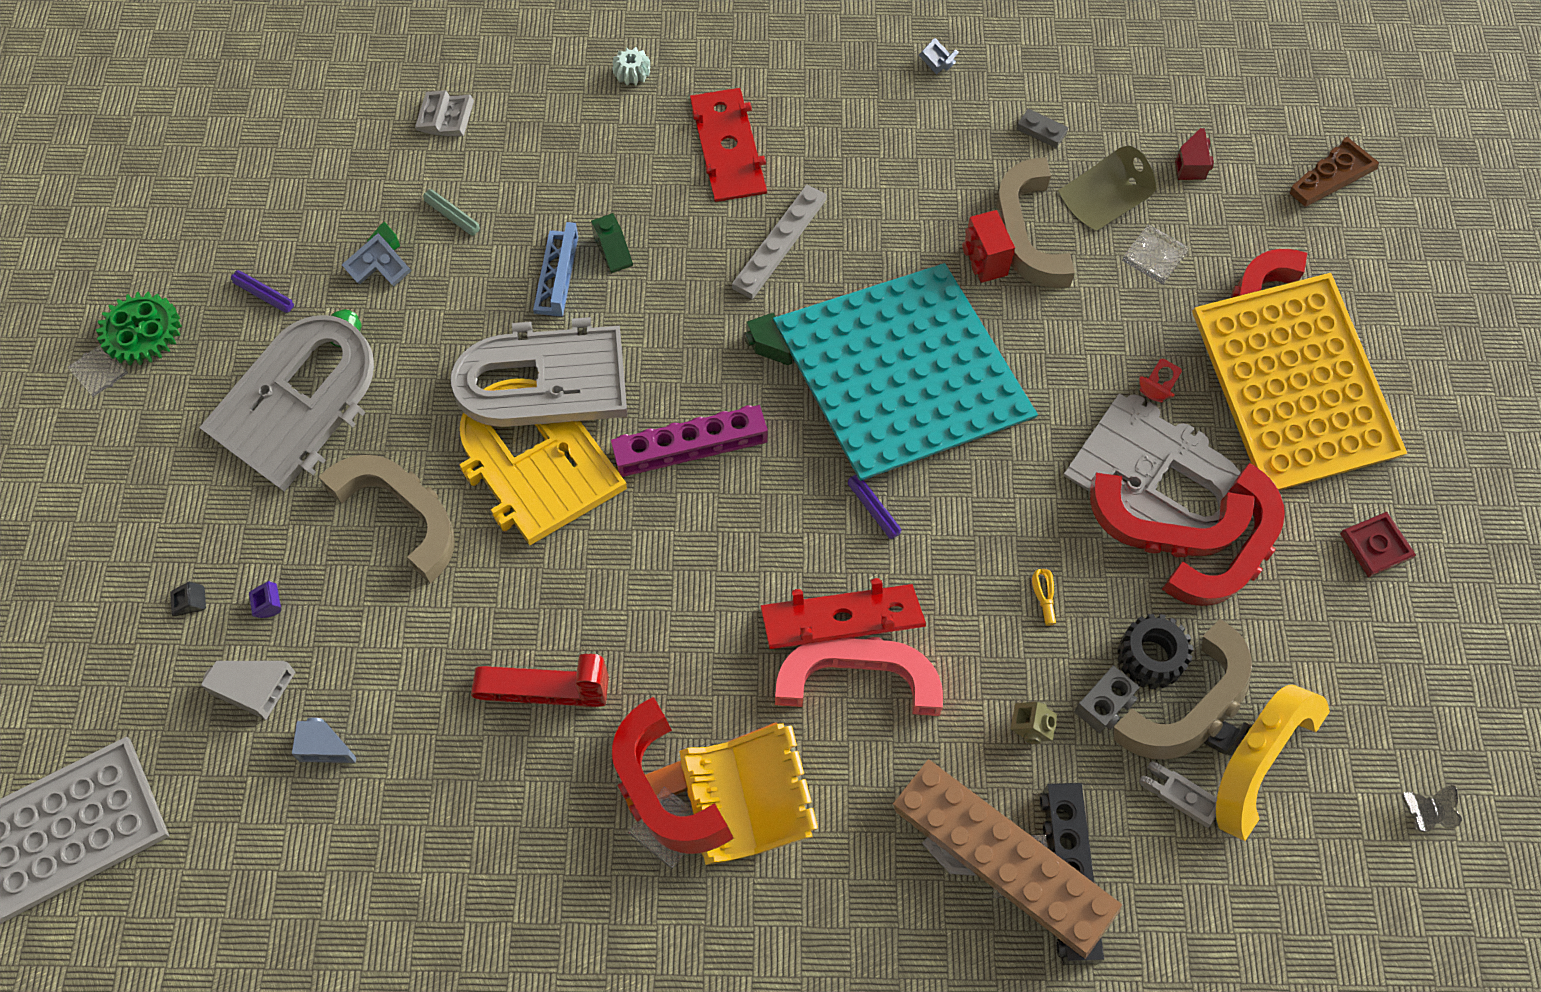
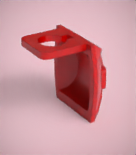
[1139,359,1182,402]

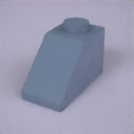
[292,718,356,763]

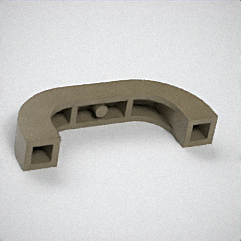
[996,157,1075,288]
[318,455,455,584]
[1114,619,1252,759]

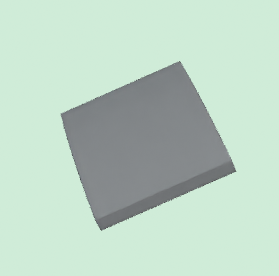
[415,90,474,136]

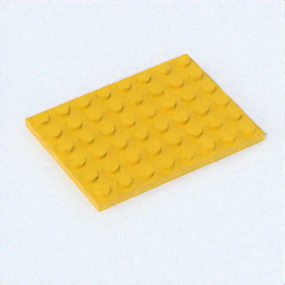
[1192,273,1407,490]

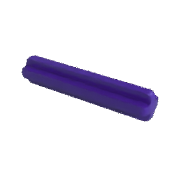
[231,270,294,313]
[848,474,901,539]

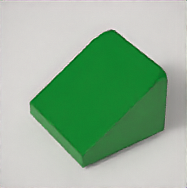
[367,221,400,250]

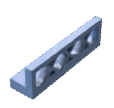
[533,222,578,317]

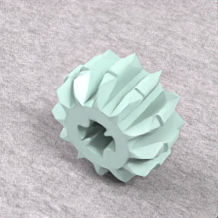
[612,47,650,86]

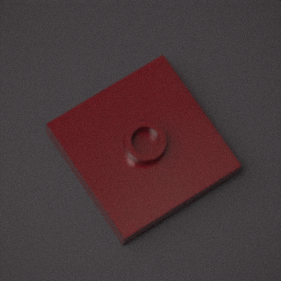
[1340,512,1416,578]

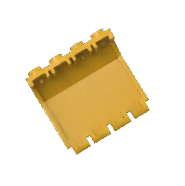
[679,724,818,865]

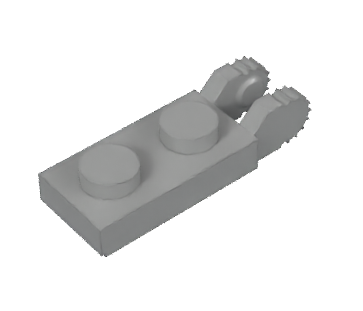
[1139,762,1217,828]

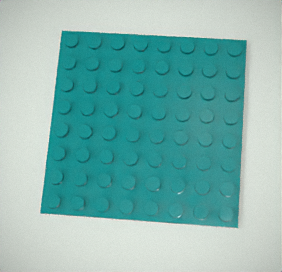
[773,263,1038,481]

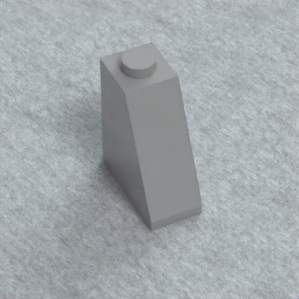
[201,661,296,720]

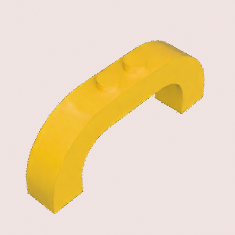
[1216,685,1330,841]

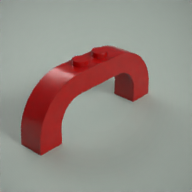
[1231,249,1308,298]
[1161,463,1285,606]
[1090,472,1254,557]
[612,696,734,854]

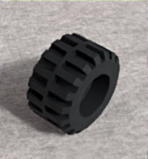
[1117,614,1193,689]

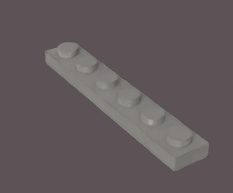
[732,185,827,300]

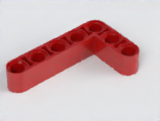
[471,654,609,707]

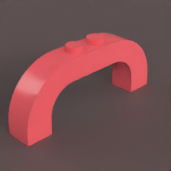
[775,637,943,716]

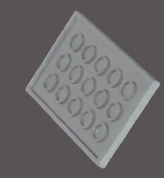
[0,736,170,924]

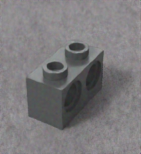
[1074,665,1140,734]

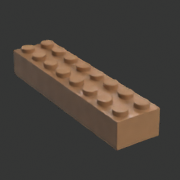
[893,759,1122,959]

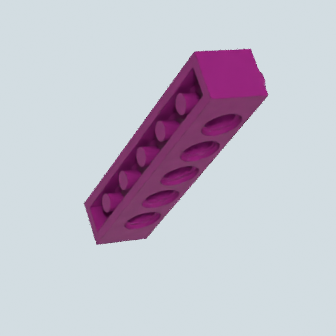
[611,405,768,477]

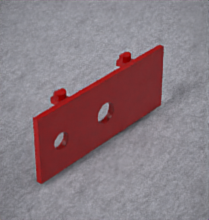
[690,88,767,202]
[761,578,926,649]

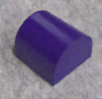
[249,581,281,618]

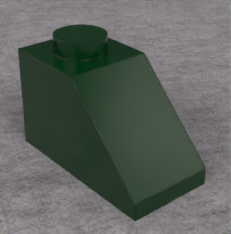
[591,213,633,274]
[744,312,792,365]

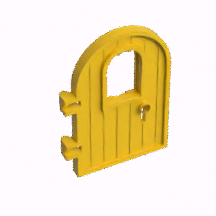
[459,379,627,546]

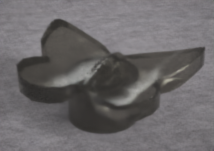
[1402,785,1462,833]

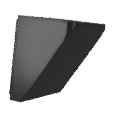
[170,581,206,616]

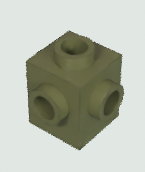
[1010,702,1057,744]

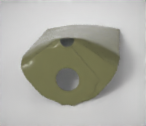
[1058,145,1156,231]

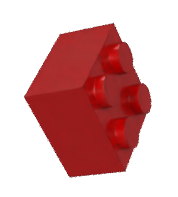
[962,210,1015,283]

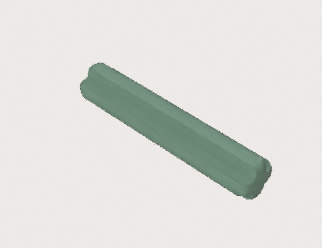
[423,189,480,236]

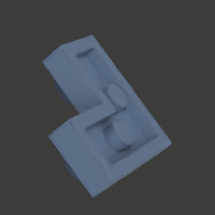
[342,233,412,286]

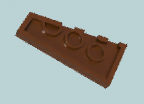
[1290,137,1379,207]

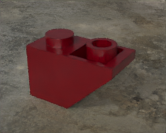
[1175,128,1214,180]

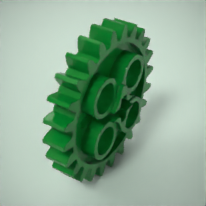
[96,292,182,366]

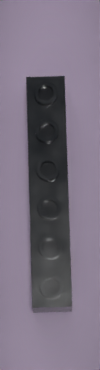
[1039,783,1104,966]

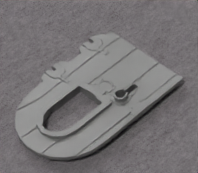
[1063,393,1241,528]

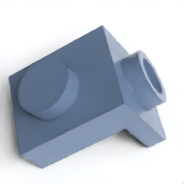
[919,38,959,74]

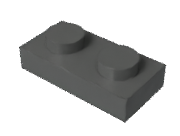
[1017,108,1069,149]

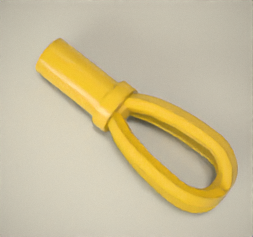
[1032,569,1056,626]

